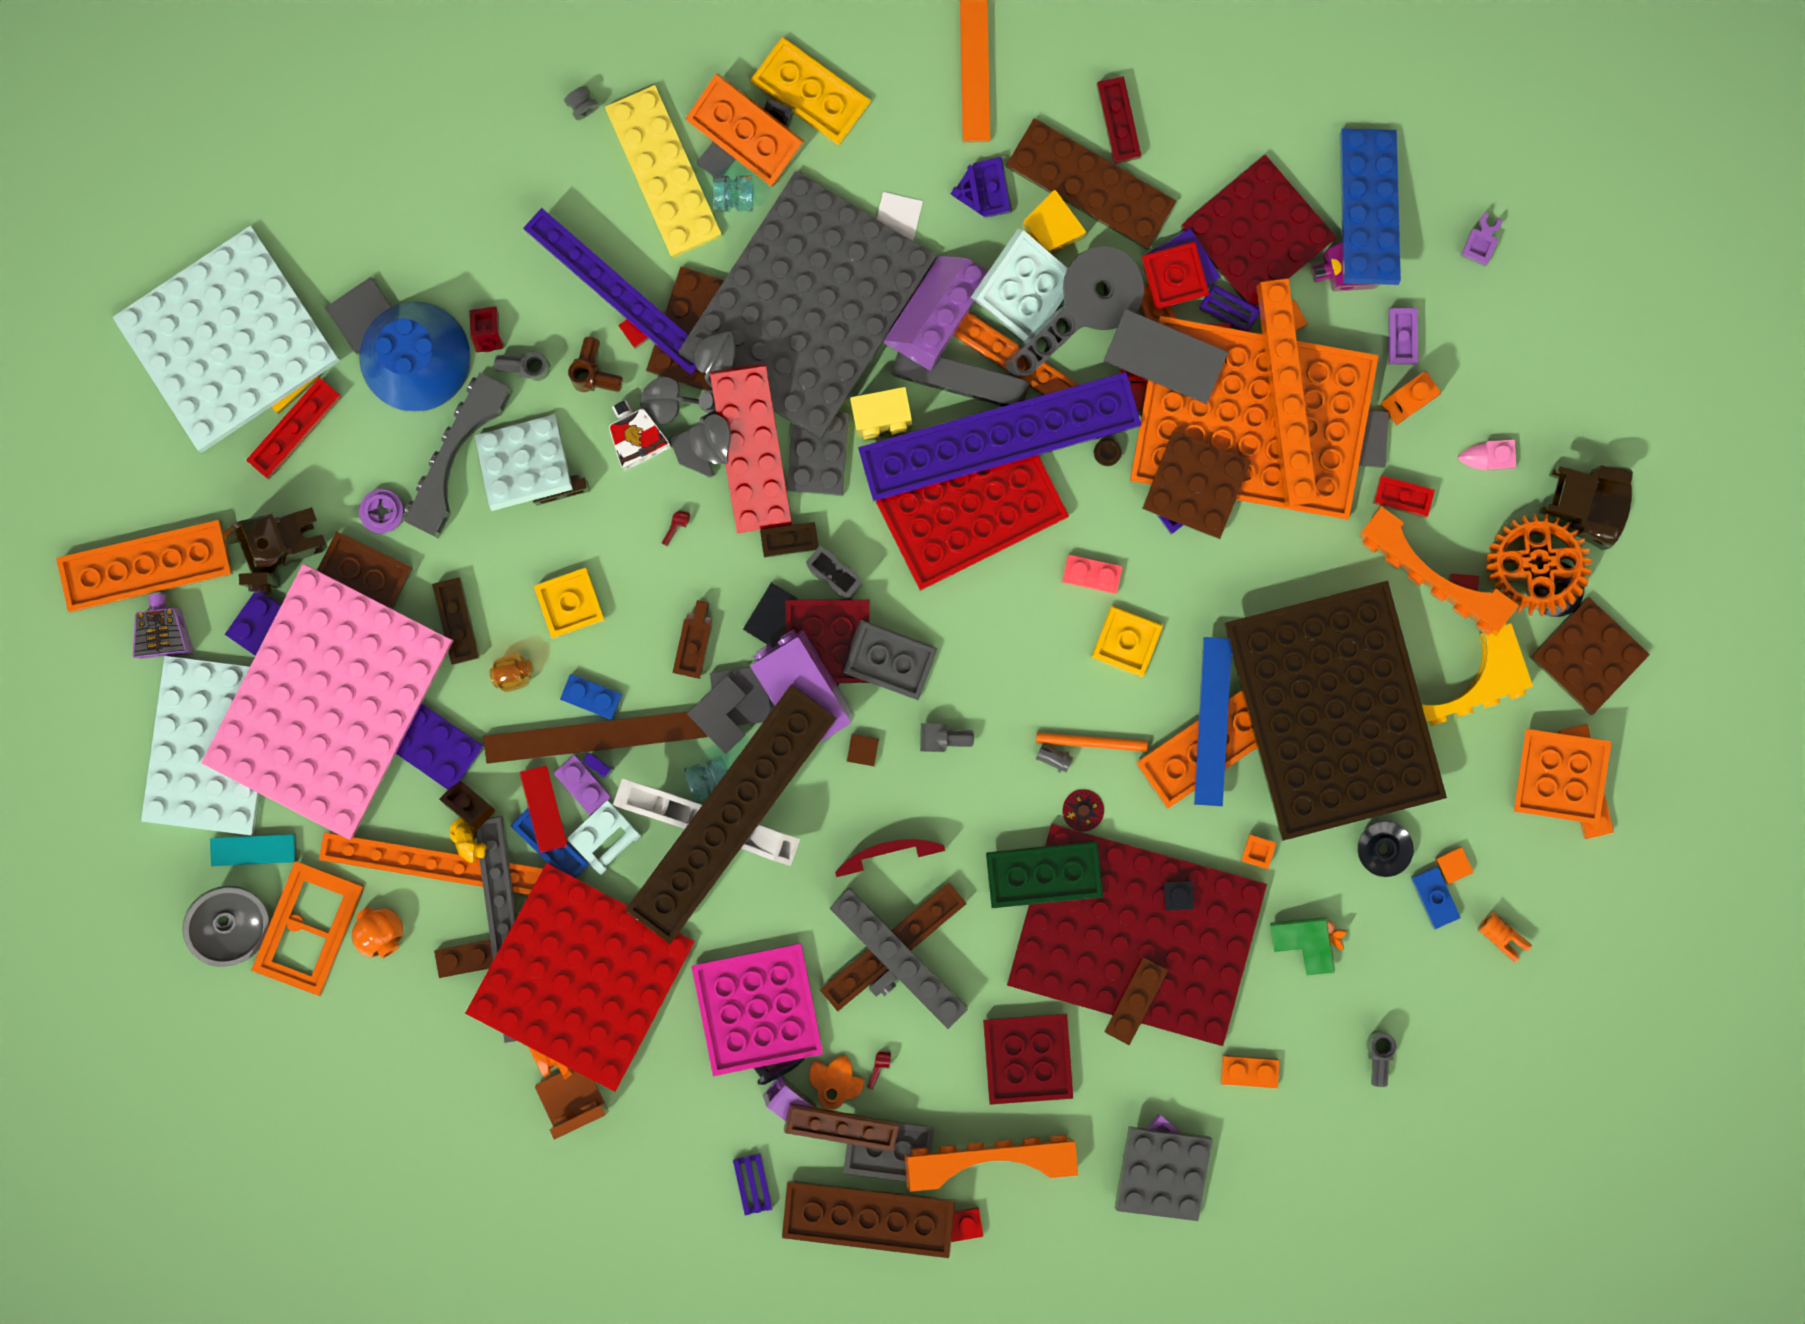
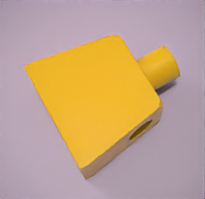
[1023,190,1086,254]

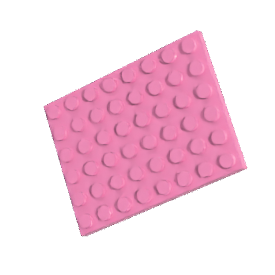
[201,564,454,840]

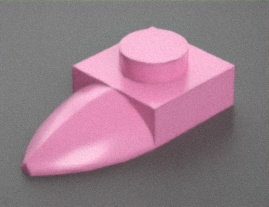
[1458,440,1516,470]

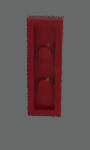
[1096,76,1142,164]

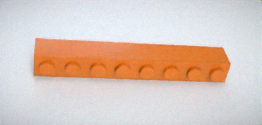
[1256,278,1318,507]

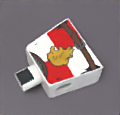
[609,400,672,471]

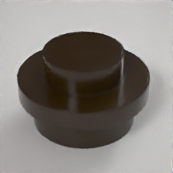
[1094,439,1121,467]

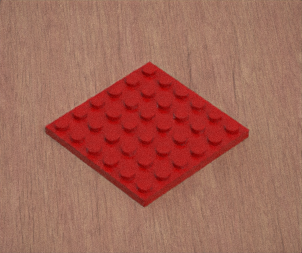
[465,863,695,1092]

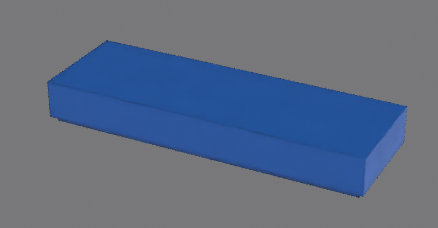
[511,808,590,878]

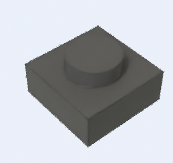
[869,969,897,997]

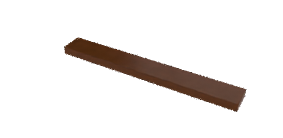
[483,711,708,764]

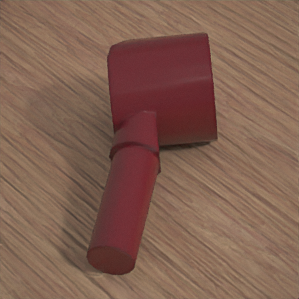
[661,511,690,546]
[867,1051,891,1090]

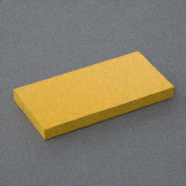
[750,36,871,146]

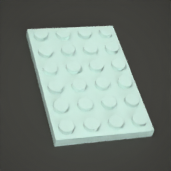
[141,656,260,835]

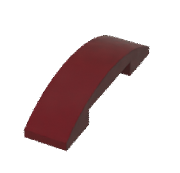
[835,839,945,877]

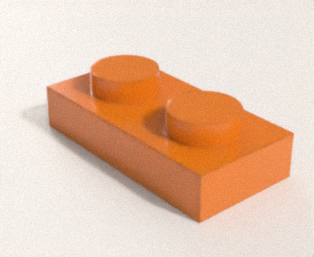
[1221,1055,1280,1088]

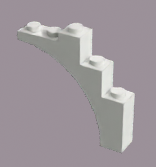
[613,778,800,866]

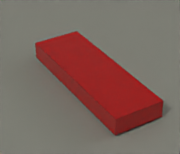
[519,765,567,853]

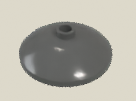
[182,886,269,967]

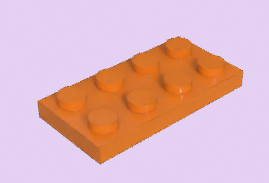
[685,74,805,187]

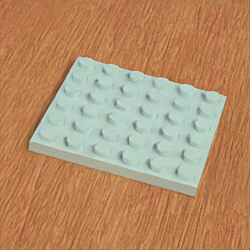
[112,226,340,453]

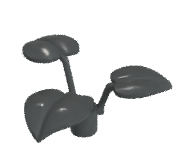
[640,332,736,464]

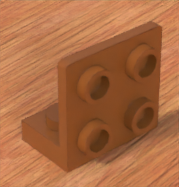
[535,1070,609,1140]

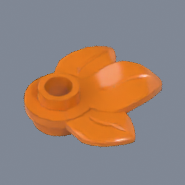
[809,1055,864,1110]

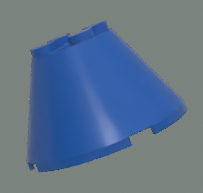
[359,302,470,411]

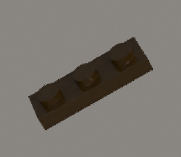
[432,577,480,665]

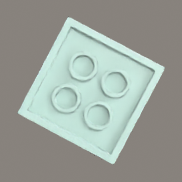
[971,229,1067,341]
[475,414,573,511]

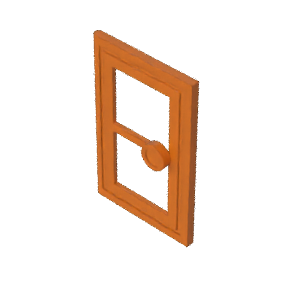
[251,861,364,996]

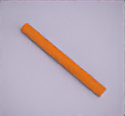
[1036,732,1148,752]

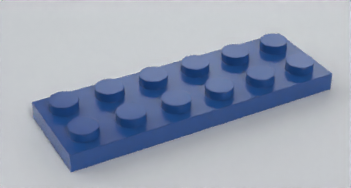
[1340,128,1401,285]

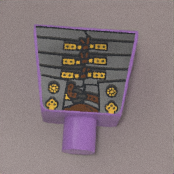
[133,593,193,659]
[762,1076,817,1121]

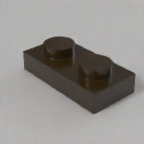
[533,475,590,506]
[760,522,819,558]
[239,572,280,594]
[439,781,495,831]

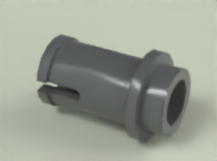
[1036,744,1073,773]

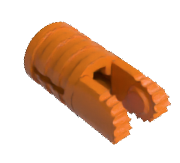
[1477,912,1532,962]

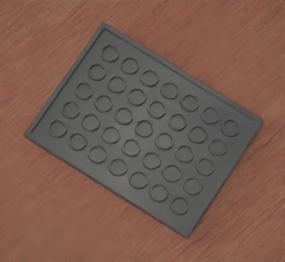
[678,171,937,440]

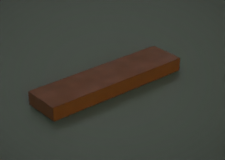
[783,1103,900,1151]

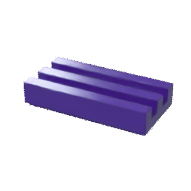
[1199,284,1260,332]
[733,1153,773,1216]

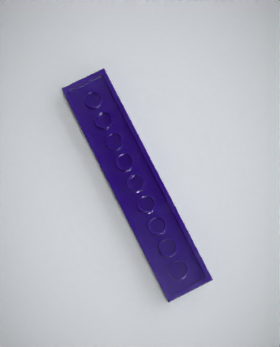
[858,372,1141,502]
[224,592,484,790]

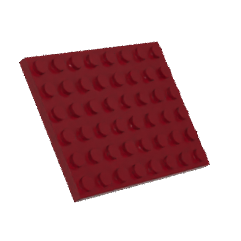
[1007,824,1267,1046]

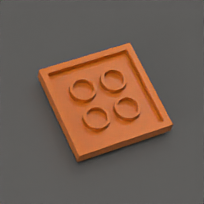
[1514,728,1612,825]

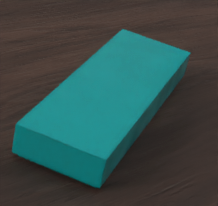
[210,834,297,866]

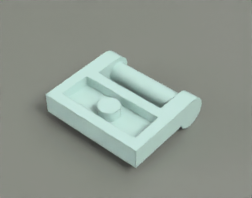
[567,800,642,875]

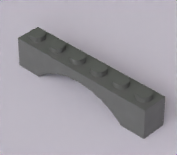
[404,372,513,538]
[829,888,968,1029]

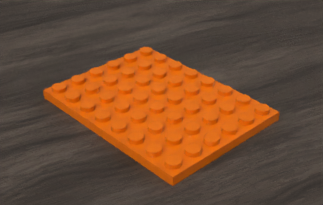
[1129,316,1379,520]

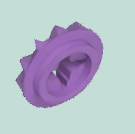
[359,489,404,534]

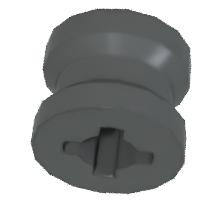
[564,86,599,120]

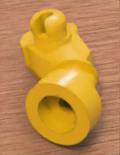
[450,818,487,863]

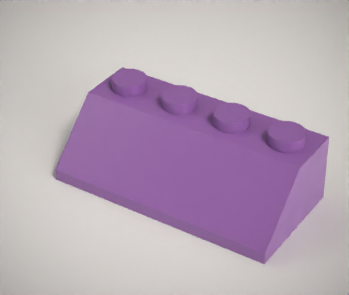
[883,256,988,371]

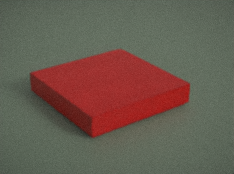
[1141,241,1210,310]

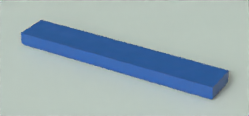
[1194,637,1231,806]

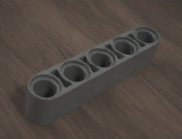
[891,352,1029,406]

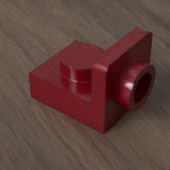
[469,306,503,353]

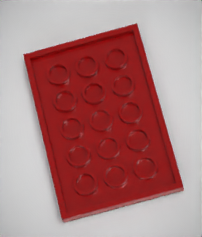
[875,456,1069,591]

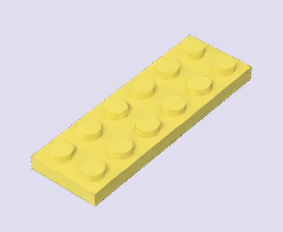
[605,85,722,258]

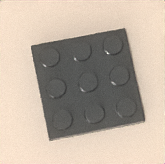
[1115,1126,1213,1221]

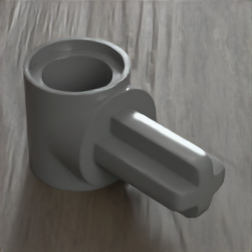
[494,352,550,381]
[920,723,974,752]
[1367,1031,1397,1087]

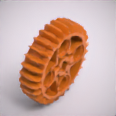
[1486,514,1592,617]

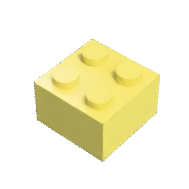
[850,387,912,441]

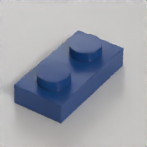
[560,674,623,720]

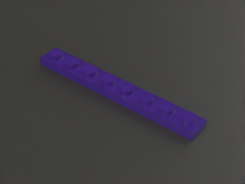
[523,208,697,376]

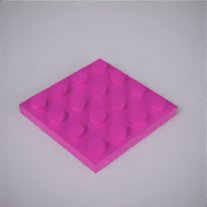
[691,943,823,1076]

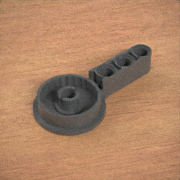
[1006,246,1144,376]

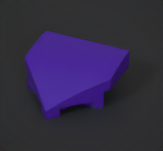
[950,157,1012,218]

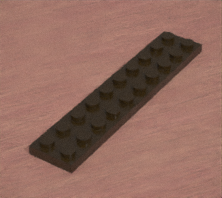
[625,684,837,944]

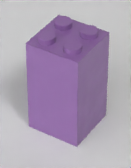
[750,629,855,743]

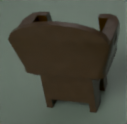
[1539,465,1633,550]
[224,507,326,574]

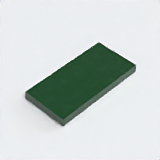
[986,841,1103,908]

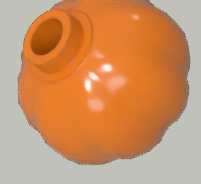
[351,906,403,959]

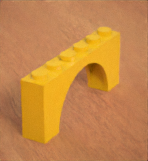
[1422,623,1533,726]

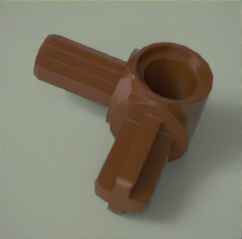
[568,336,623,392]

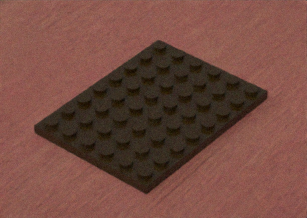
[1224,580,1447,841]

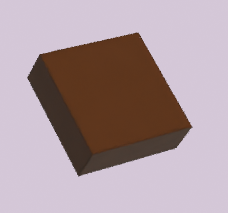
[847,734,879,767]

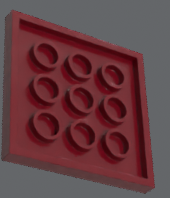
[1181,154,1337,306]

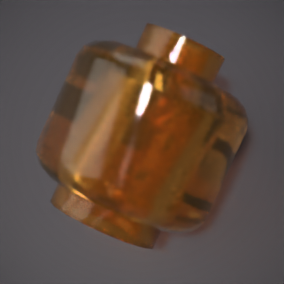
[490,653,533,693]

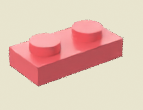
[1062,555,1122,594]

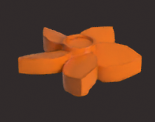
[1328,920,1347,950]

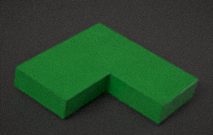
[1270,917,1335,975]

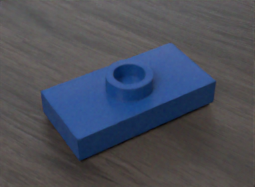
[1411,867,1461,929]

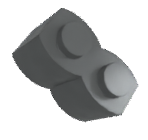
[806,547,862,599]

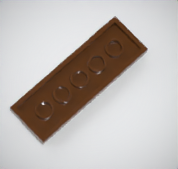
[1006,118,1176,250]
[782,1180,955,1258]

